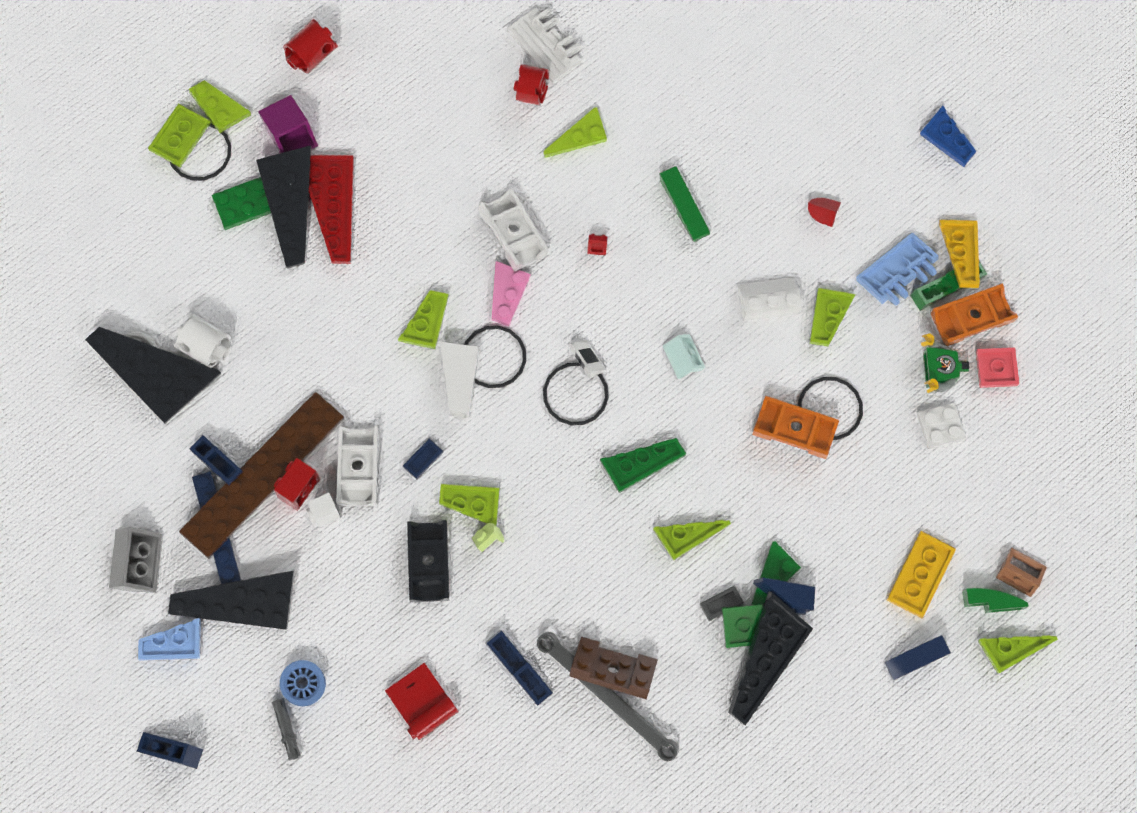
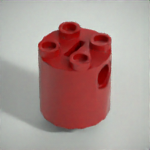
[283,19,338,74]

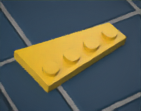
[939,220,980,288]

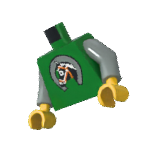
[921,333,970,393]

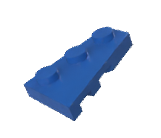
[920,106,976,167]

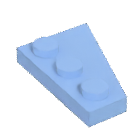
[138,618,201,661]

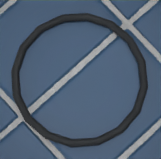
[170,123,231,181]
[464,325,527,388]
[543,362,609,426]
[798,377,863,440]

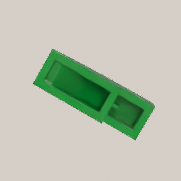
[962,588,1029,613]

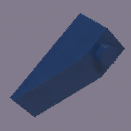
[753,577,816,615]
[136,732,204,769]

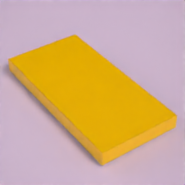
[886,531,956,619]

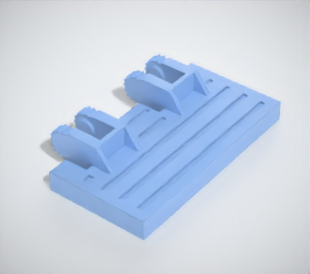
[856,232,939,306]

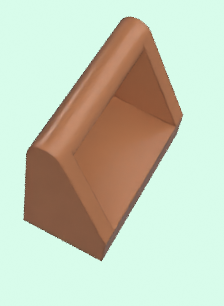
[996,548,1047,597]

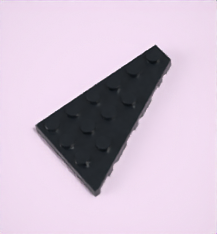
[85,326,221,424]

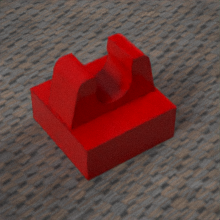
[587,234,608,256]

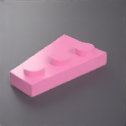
[492,261,531,327]

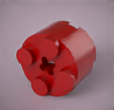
[514,64,549,106]

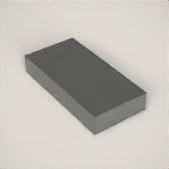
[699,585,744,622]

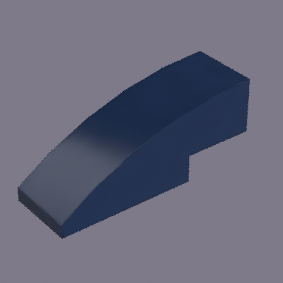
[189,435,243,485]
[884,635,951,681]

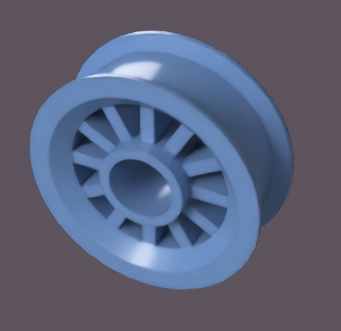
[280,660,326,706]

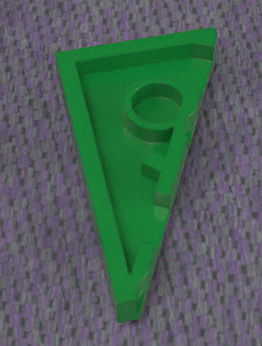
[751,540,801,605]

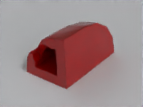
[808,198,841,227]

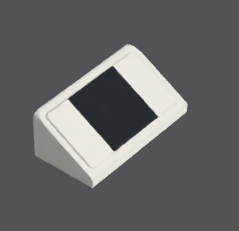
[570,340,606,379]

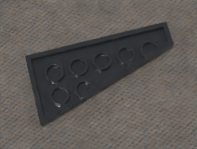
[256,145,311,269]
[728,592,813,726]

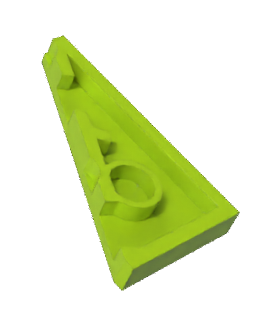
[543,107,607,158]
[653,520,731,561]
[978,635,1058,674]

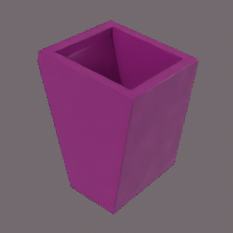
[258,95,318,153]

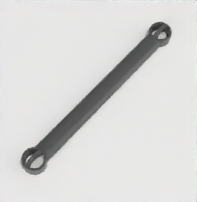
[537,632,679,761]

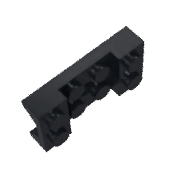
[407,520,450,603]

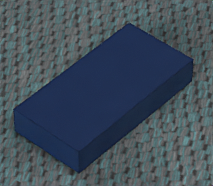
[403,438,444,480]

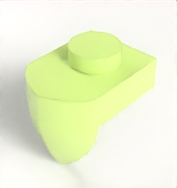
[472,523,504,552]

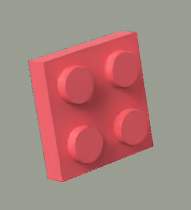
[976,347,1019,388]

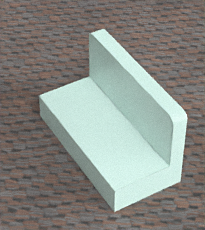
[663,334,705,379]

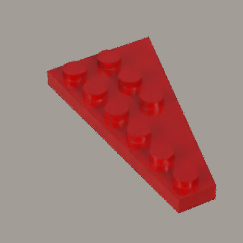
[309,155,354,264]

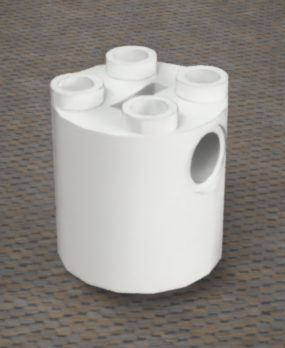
[174,314,230,368]

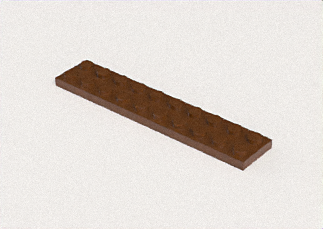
[179,392,344,559]

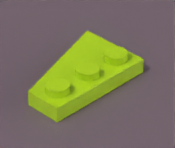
[189,80,251,133]
[809,288,856,347]
[398,290,449,350]
[439,484,499,526]

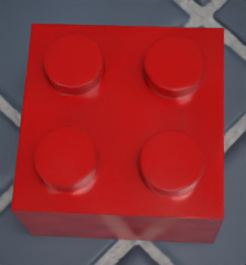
[274,458,320,511]

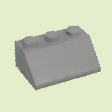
[109,527,162,593]

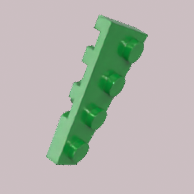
[599,438,686,493]

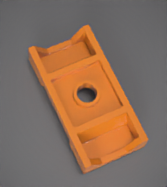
[930,283,1018,346]
[752,396,839,459]

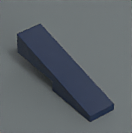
[485,630,553,706]

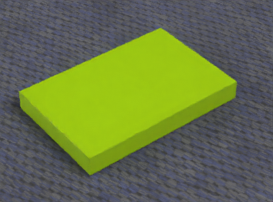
[148,103,211,168]

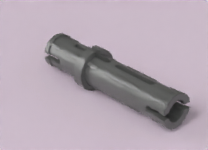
[271,698,301,761]

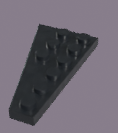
[168,570,295,630]

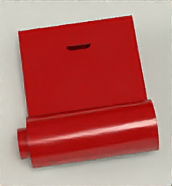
[385,663,459,740]

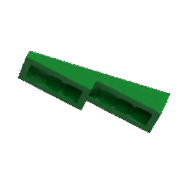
[659,166,710,242]
[910,261,987,311]

